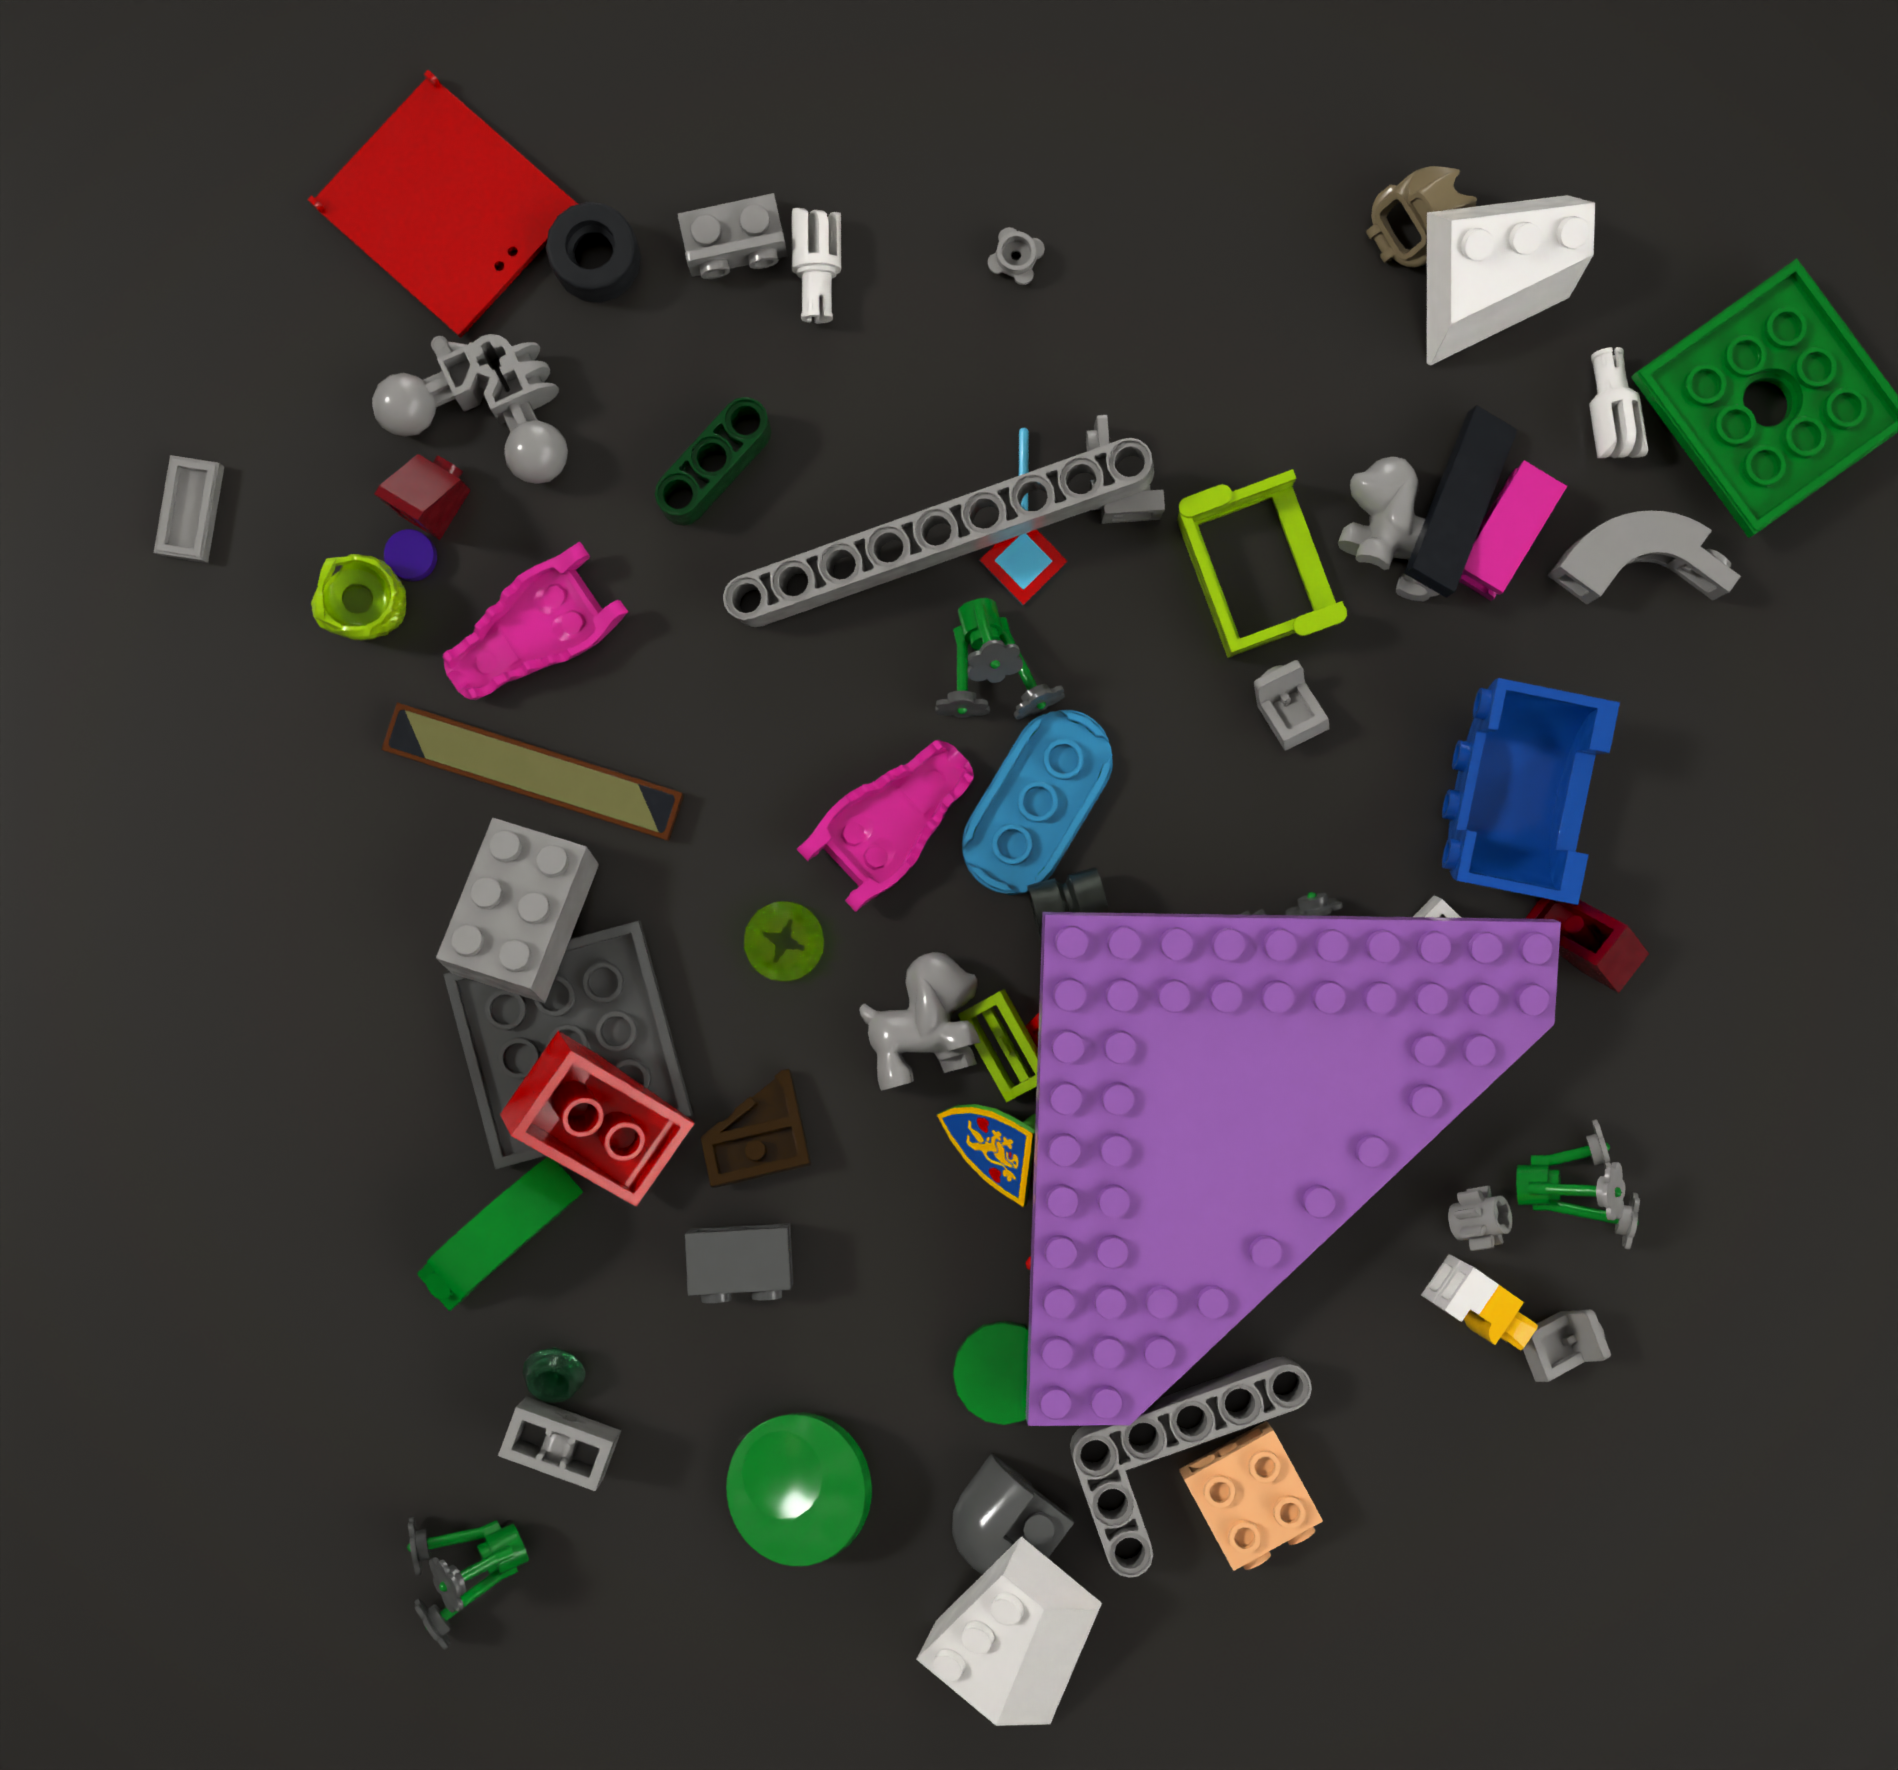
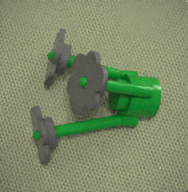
[935,598,1065,720]
[407,1516,529,1650]

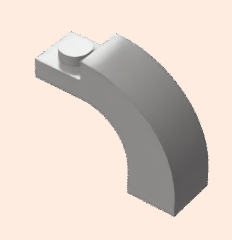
[1547,510,1741,605]

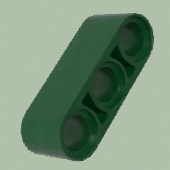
[655,397,771,526]

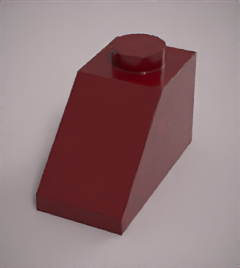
[374,454,471,540]
[1525,898,1649,993]

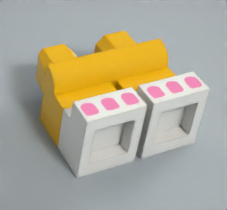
[1421,1254,1538,1351]

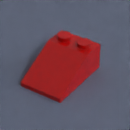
[500,1031,694,1207]

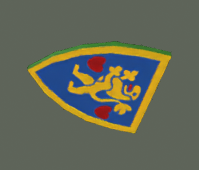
[937,1104,1036,1207]

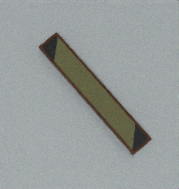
[381,702,684,841]

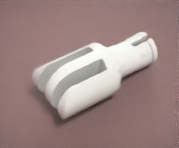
[792,208,841,324]
[1589,347,1648,458]

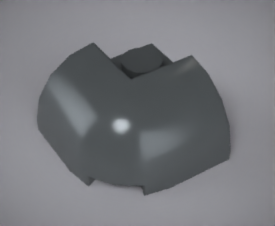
[952,1453,1074,1575]

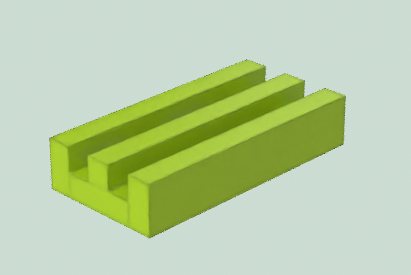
[958,989,1038,1103]

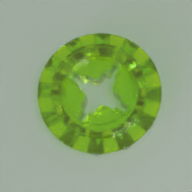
[744,901,824,981]

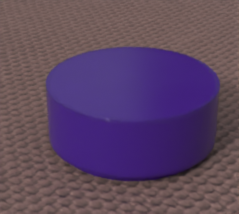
[384,529,437,582]

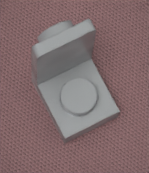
[1086,415,1165,524]

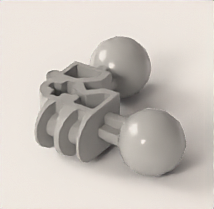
[372,334,568,484]

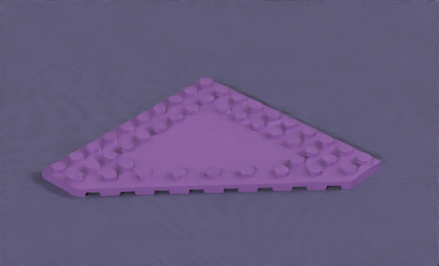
[1025,912,1561,1426]

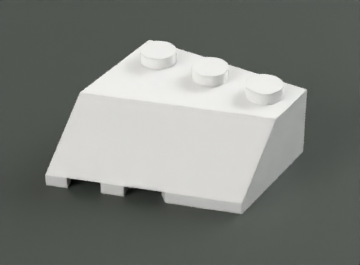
[1427,195,1595,366]
[916,1536,1102,1726]

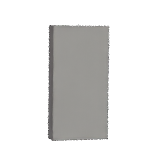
[153,455,224,563]

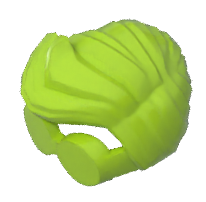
[311,554,406,641]

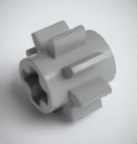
[1448,1186,1512,1251]

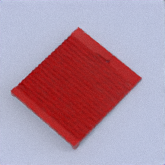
[307,70,578,338]

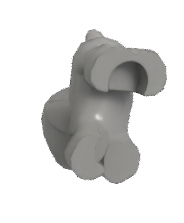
[1338,457,1439,602]
[859,952,980,1091]

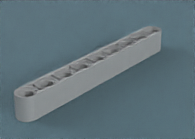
[723,438,1155,627]

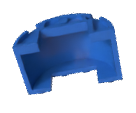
[1442,678,1620,905]

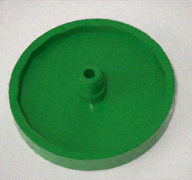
[726,1412,872,1566]

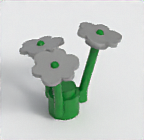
[1516,1119,1640,1249]

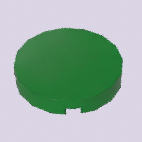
[953,1321,1028,1425]

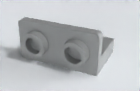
[677,193,788,279]

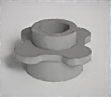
[988,227,1045,285]

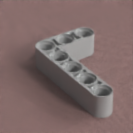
[1070,1356,1312,1578]

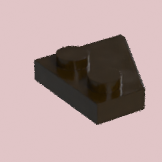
[700,1069,811,1188]

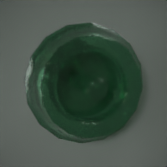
[522,1347,586,1403]

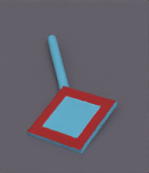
[979,428,1068,605]

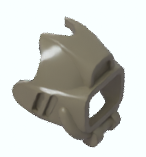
[1366,166,1477,267]

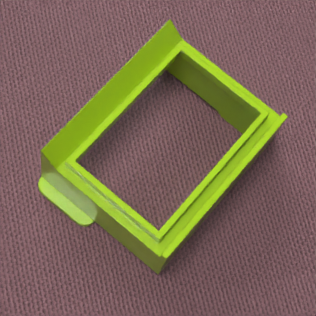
[1176,469,1347,658]

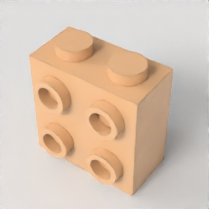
[1179,1421,1323,1571]

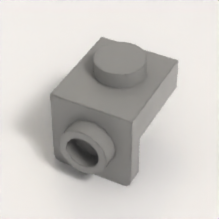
[1254,660,1330,751]
[1523,1309,1611,1382]

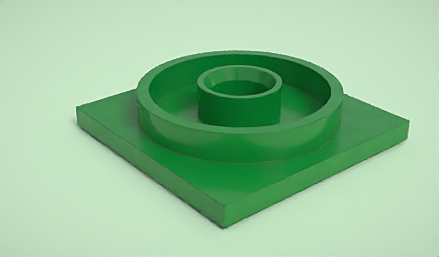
[1631,258,1898,538]

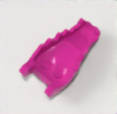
[443,542,629,700]
[797,740,974,912]

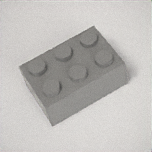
[436,817,599,1003]

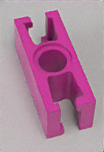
[1459,460,1567,601]

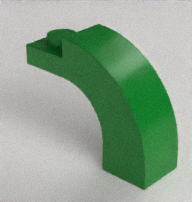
[417,1157,583,1312]

